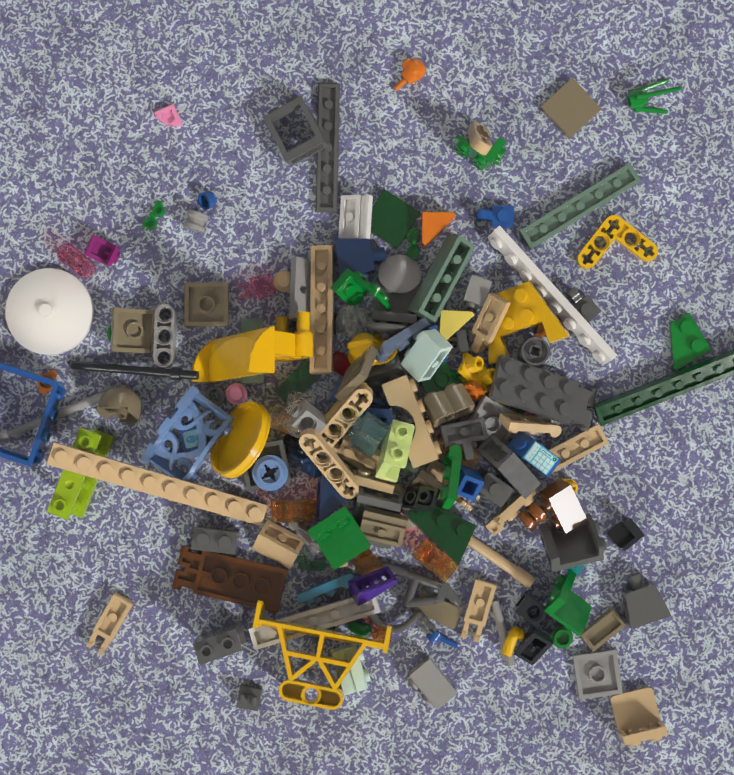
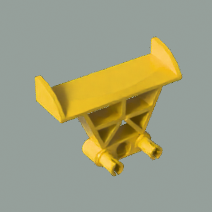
[191,311,313,383]
[252,600,392,710]

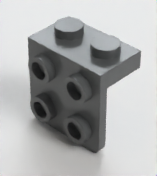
[372,279,419,327]
[363,335,408,392]

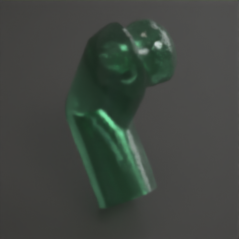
[296,555,327,572]

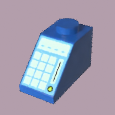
[507,431,561,478]

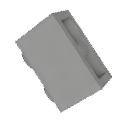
[408,655,458,710]

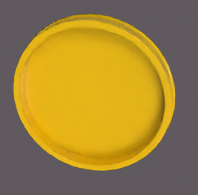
[210,401,270,478]

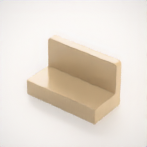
[252,519,305,569]

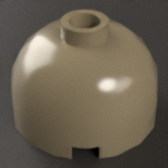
[96,385,142,424]

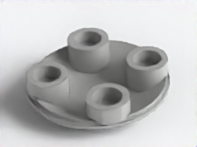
[378,254,421,293]

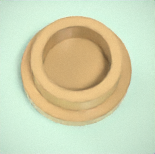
[273,270,291,292]

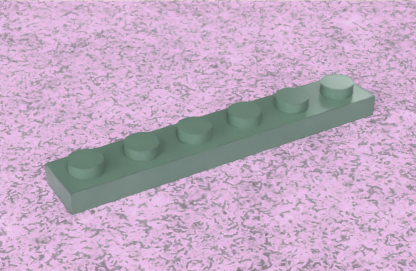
[519,163,641,250]

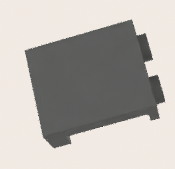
[353,486,404,549]
[539,513,607,572]
[192,620,248,665]

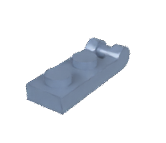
[375,317,430,363]

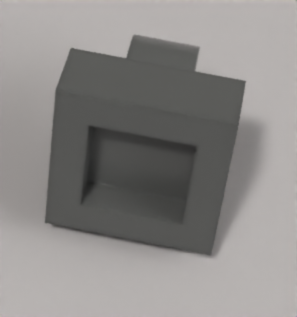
[447,330,471,355]
[236,684,262,711]

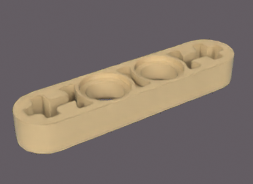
[311,384,373,455]
[299,428,359,499]

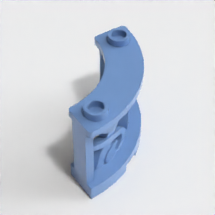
[141,385,235,483]

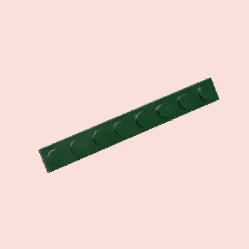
[593,349,734,426]

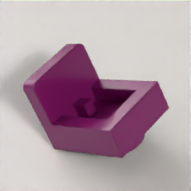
[83,235,120,267]

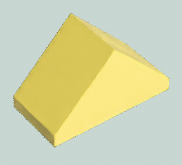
[439,310,475,340]

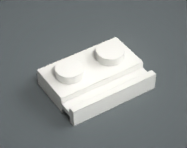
[338,195,373,239]

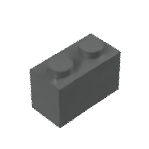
[191,525,240,555]

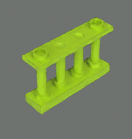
[47,427,115,520]

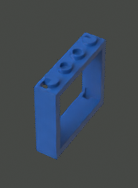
[0,361,65,467]

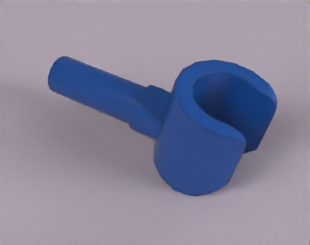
[426,629,458,648]

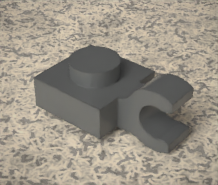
[565,287,601,322]

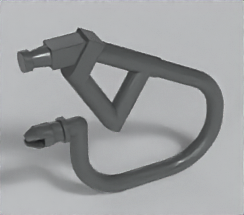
[358,562,466,635]

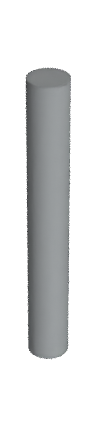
[491,600,515,666]

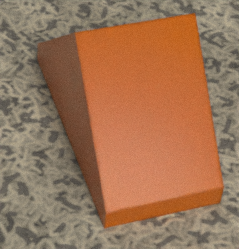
[421,212,456,249]

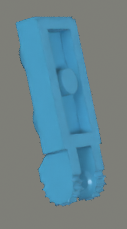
[297,572,356,605]

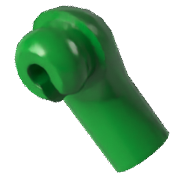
[347,620,372,637]

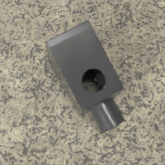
[478,467,514,509]
[621,573,671,629]

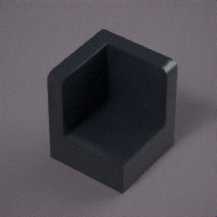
[607,516,645,552]

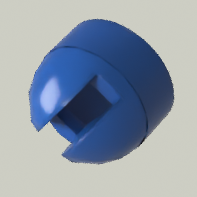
[198,191,217,210]

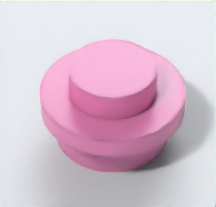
[226,383,248,405]

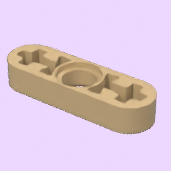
[467,121,493,155]

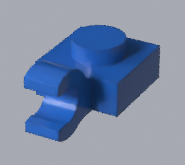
[476,205,514,229]

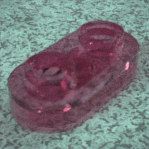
[57,242,96,279]

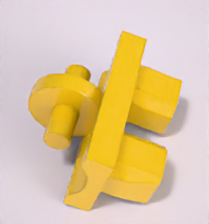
[457,352,495,392]

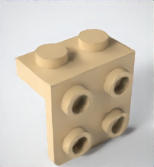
[610,686,668,747]

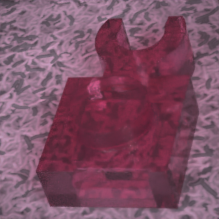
[236,273,276,301]

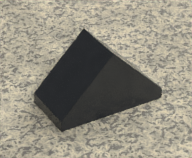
[514,625,554,666]

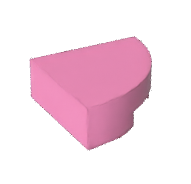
[154,104,183,126]

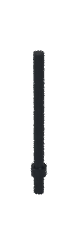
[71,361,199,381]

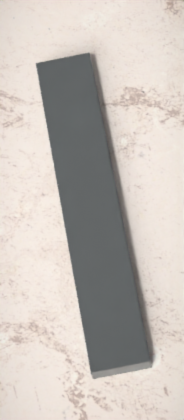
[316,83,340,213]

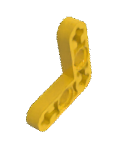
[576,215,658,269]

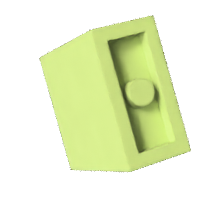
[375,419,415,483]

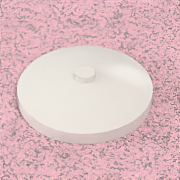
[5,268,94,355]

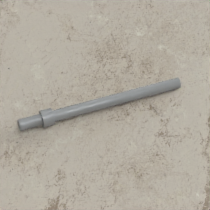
[0,391,105,444]

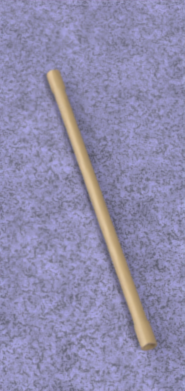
[302,418,536,588]

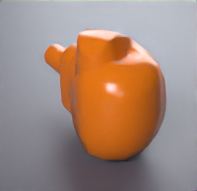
[393,58,426,91]

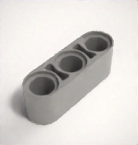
[153,304,177,368]

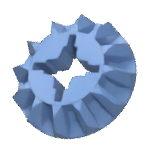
[252,455,288,491]

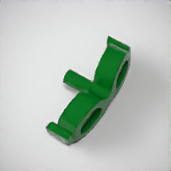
[142,200,165,231]
[406,227,419,261]

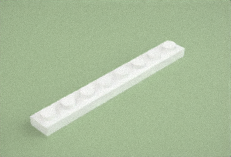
[487,225,617,366]

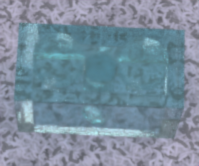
[349,412,390,458]

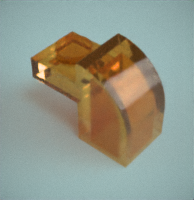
[271,498,316,523]
[412,538,459,583]

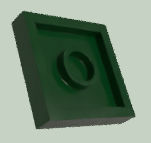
[371,189,420,249]

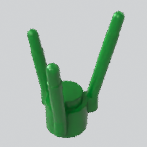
[628,79,682,114]

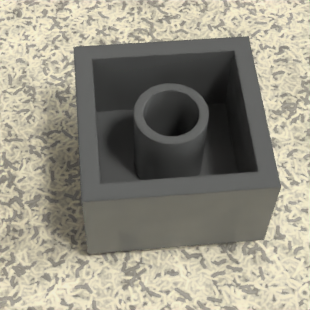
[244,440,292,492]

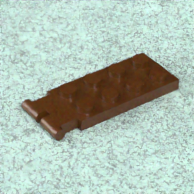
[172,545,288,613]

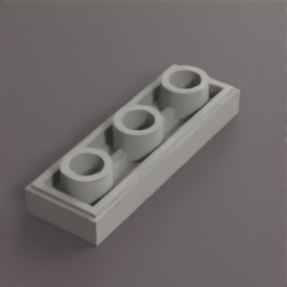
[289,256,311,322]

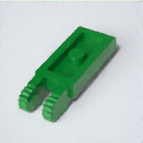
[440,445,462,510]

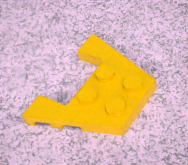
[488,281,570,365]

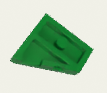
[669,312,712,371]

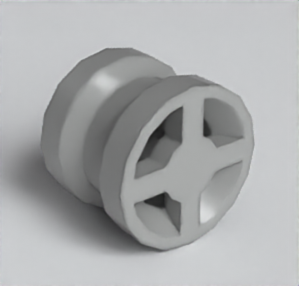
[183,210,209,233]

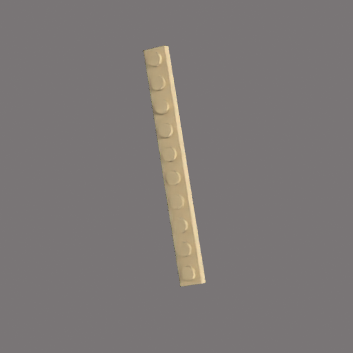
[46,442,268,526]

